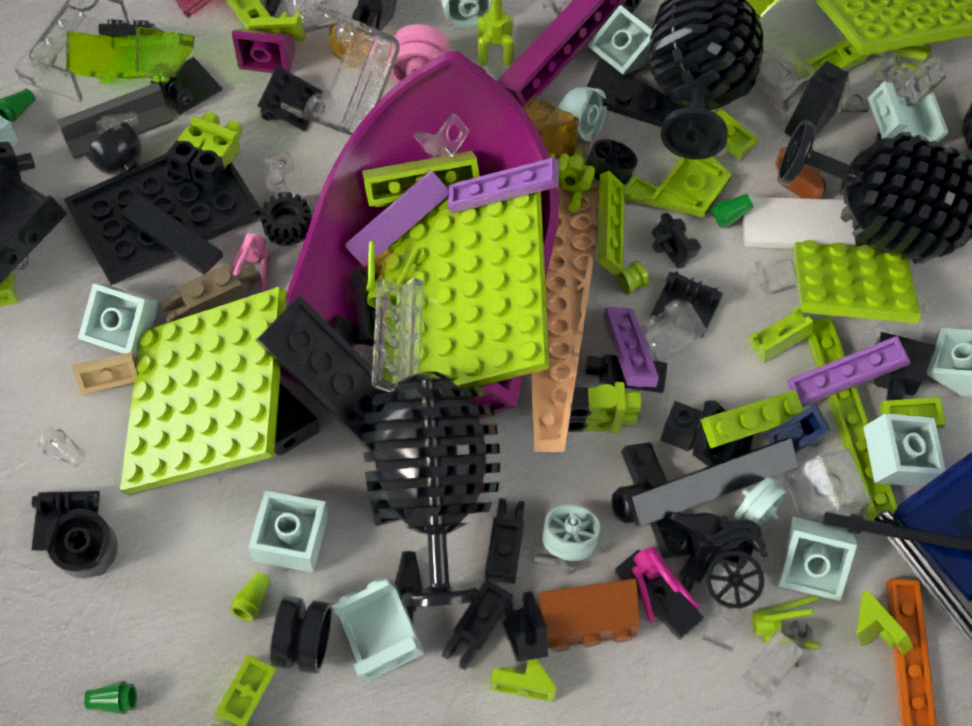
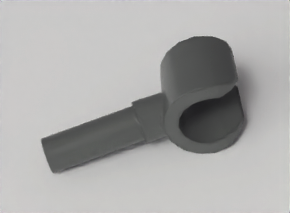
[790,620,813,667]

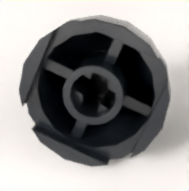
[85,122,142,175]

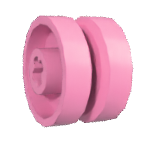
[390,24,449,83]

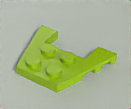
[624,143,732,218]

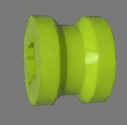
[616,260,649,295]

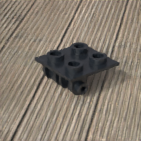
[150,56,223,115]
[257,65,323,132]
[650,271,723,338]
[31,491,100,551]

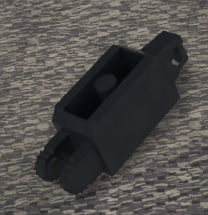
[351,0,397,32]

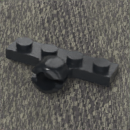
[611,442,692,559]

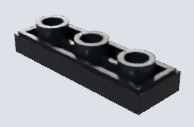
[615,549,704,640]

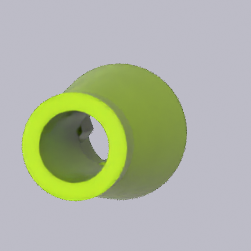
[230,572,271,622]

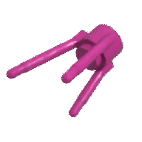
[632,546,700,623]

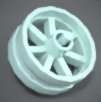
[734,476,788,527]
[542,504,600,561]

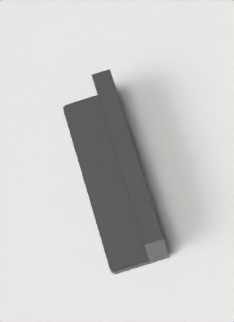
[57,82,173,159]

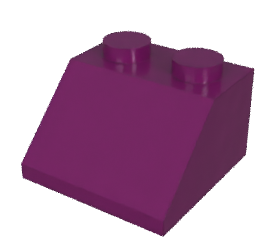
[232,28,295,73]

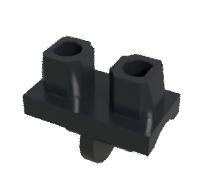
[651,213,701,269]

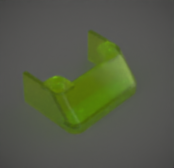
[66,27,195,84]

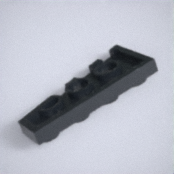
[587,58,684,127]

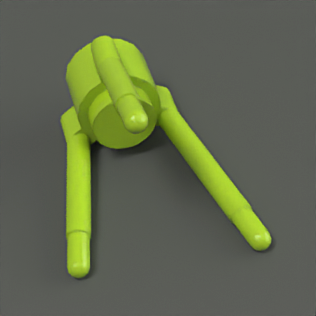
[366,241,419,309]
[752,595,820,649]

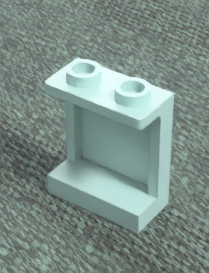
[868,81,948,142]
[332,579,425,682]

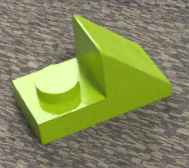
[856,590,914,655]
[490,659,556,702]

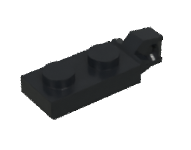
[585,354,668,393]

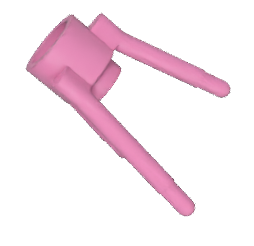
[231,233,270,293]

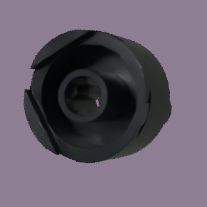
[45,509,118,578]

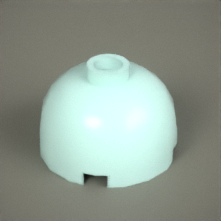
[558,87,607,141]

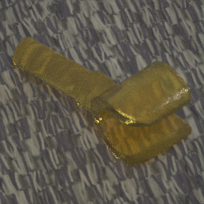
[366,247,394,276]

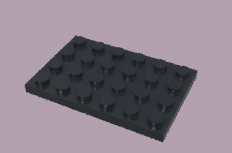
[64,154,261,285]

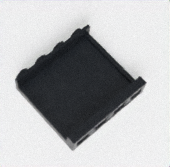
[0,163,68,284]

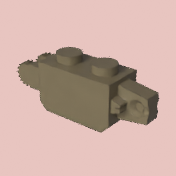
[159,264,260,323]

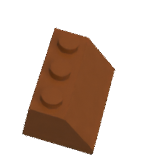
[538,579,640,652]

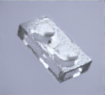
[702,581,754,651]

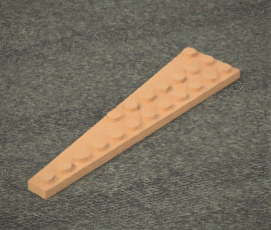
[530,184,600,452]

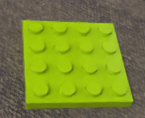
[793,240,921,324]

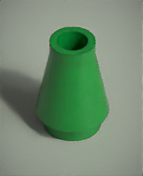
[0,88,35,122]
[711,193,754,228]
[84,681,137,714]

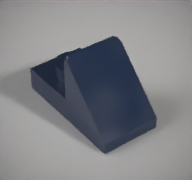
[765,404,831,454]

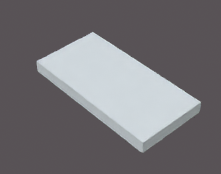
[742,197,856,249]

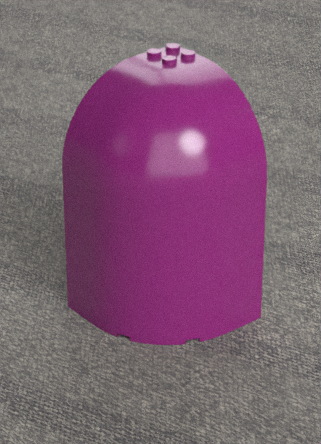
[280,51,559,419]

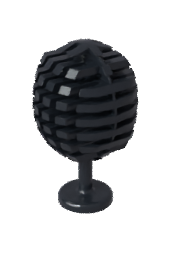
[648,0,764,160]
[777,119,972,264]
[363,371,500,607]

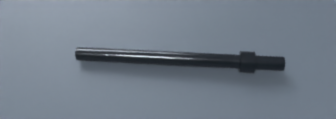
[823,512,972,552]

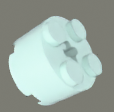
[441,0,492,29]

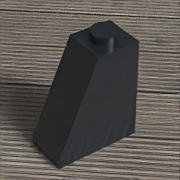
[784,61,849,137]

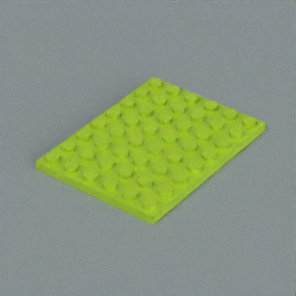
[379,191,550,389]

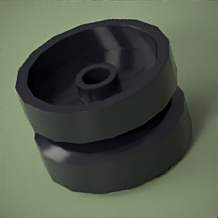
[270,596,332,674]

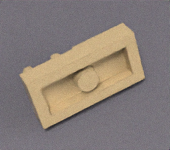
[73,352,138,395]

